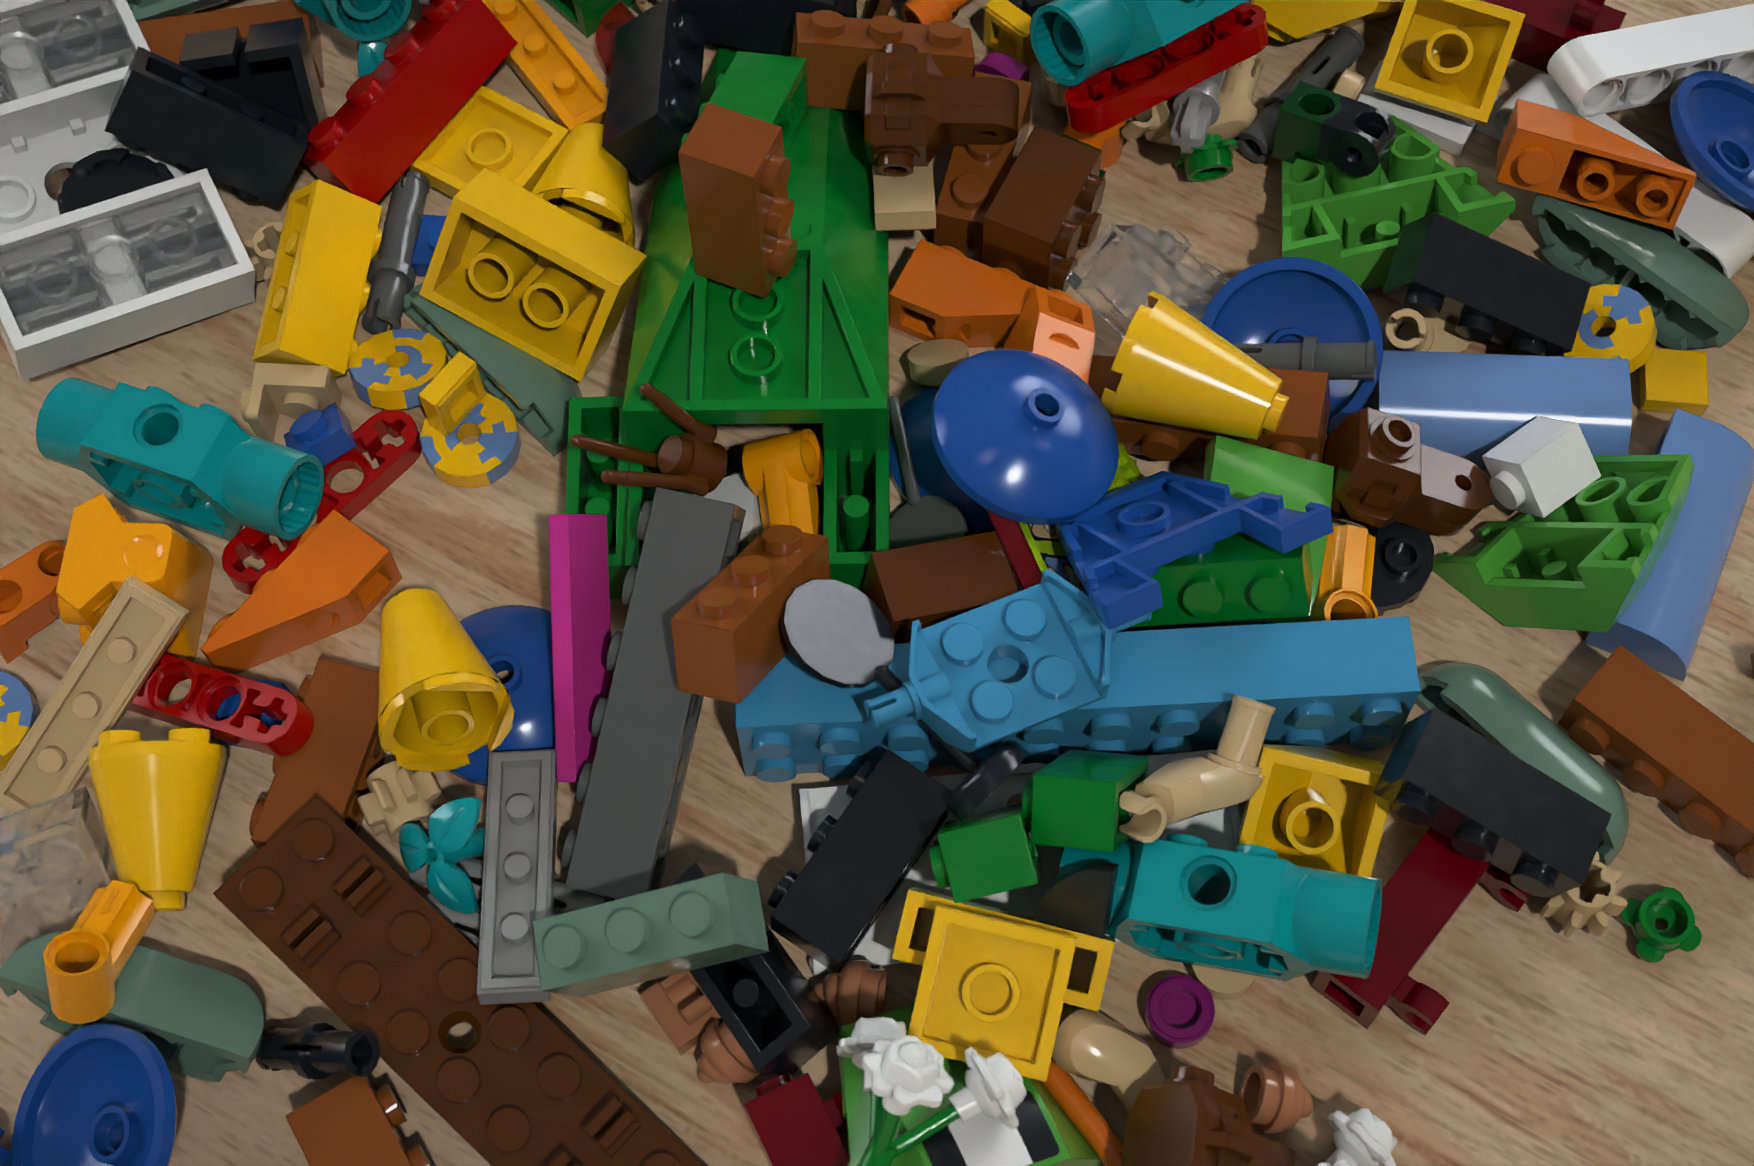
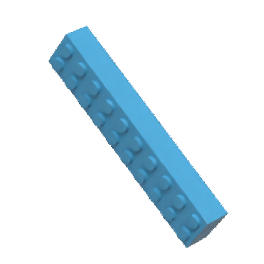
[735,616,1421,782]

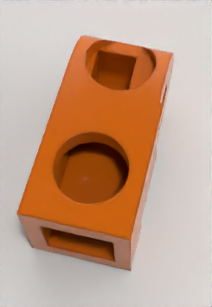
[0,540,66,664]

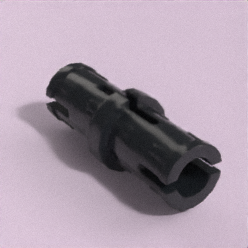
[255,1022,380,1080]

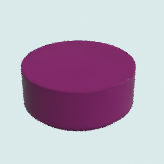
[1144,975,1215,1049]

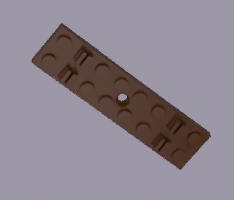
[213,796,703,1166]

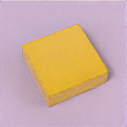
[983,0,1037,68]
[1639,348,1709,416]
[418,351,486,436]

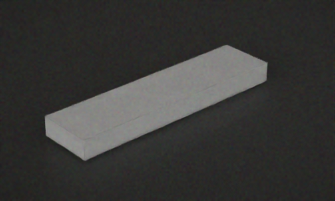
[477,749,558,1005]

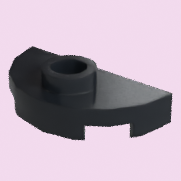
[57,148,175,215]
[1370,521,1434,616]

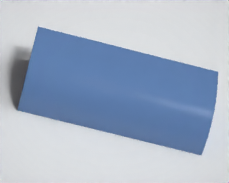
[1368,350,1632,471]
[1584,408,1754,681]

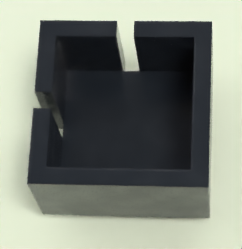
[179,17,328,145]

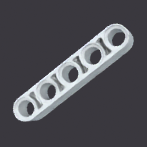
[1547,4,1754,117]
[1493,73,1754,280]

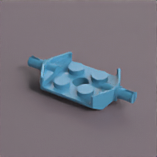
[864,569,1152,753]

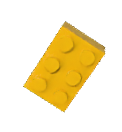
[419,167,647,382]

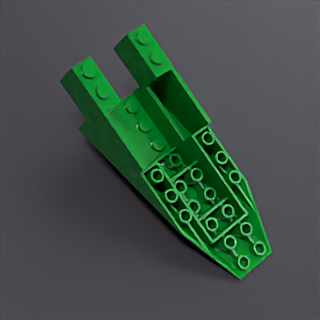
[622,48,890,591]

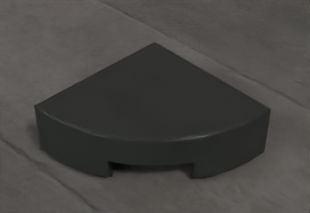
[1034,862,1119,938]

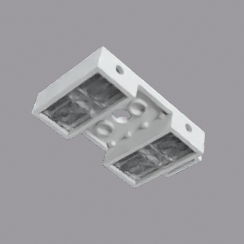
[0,0,255,381]

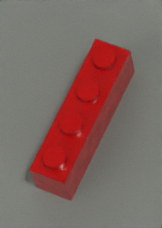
[301,0,518,204]

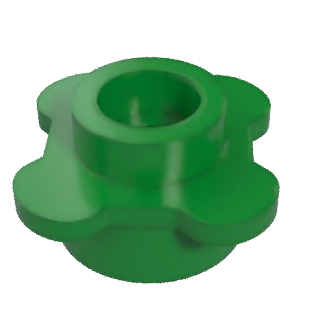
[1176,134,1238,182]
[1619,887,1702,963]

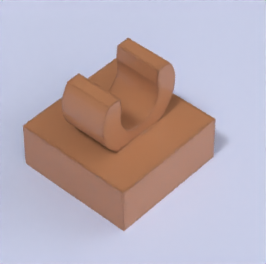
[639,971,722,1055]

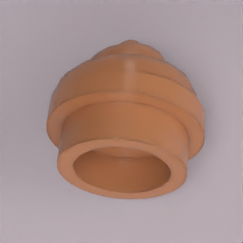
[814,959,887,1026]
[698,1019,761,1085]
[1238,1062,1314,1135]

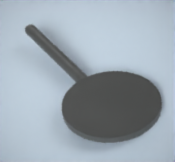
[889,396,968,550]

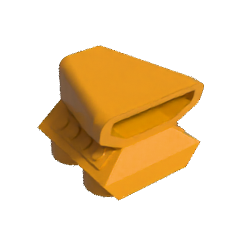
[56,493,214,662]

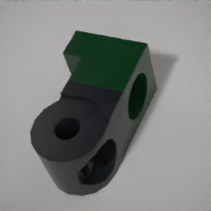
[1272,81,1397,177]

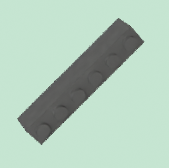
[561,487,746,899]

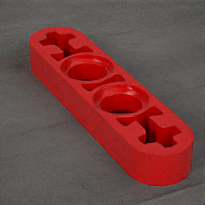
[1064,3,1269,133]
[222,410,422,595]
[127,653,314,757]

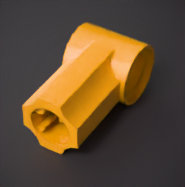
[742,429,824,536]
[1310,524,1378,622]
[43,880,155,1024]

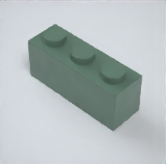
[532,872,769,997]

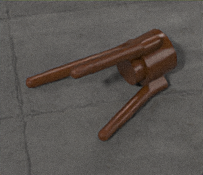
[570,383,728,497]

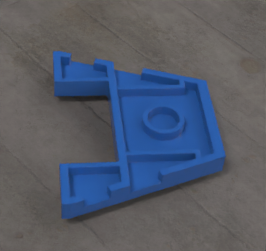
[1055,471,1333,630]

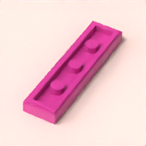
[548,514,612,782]

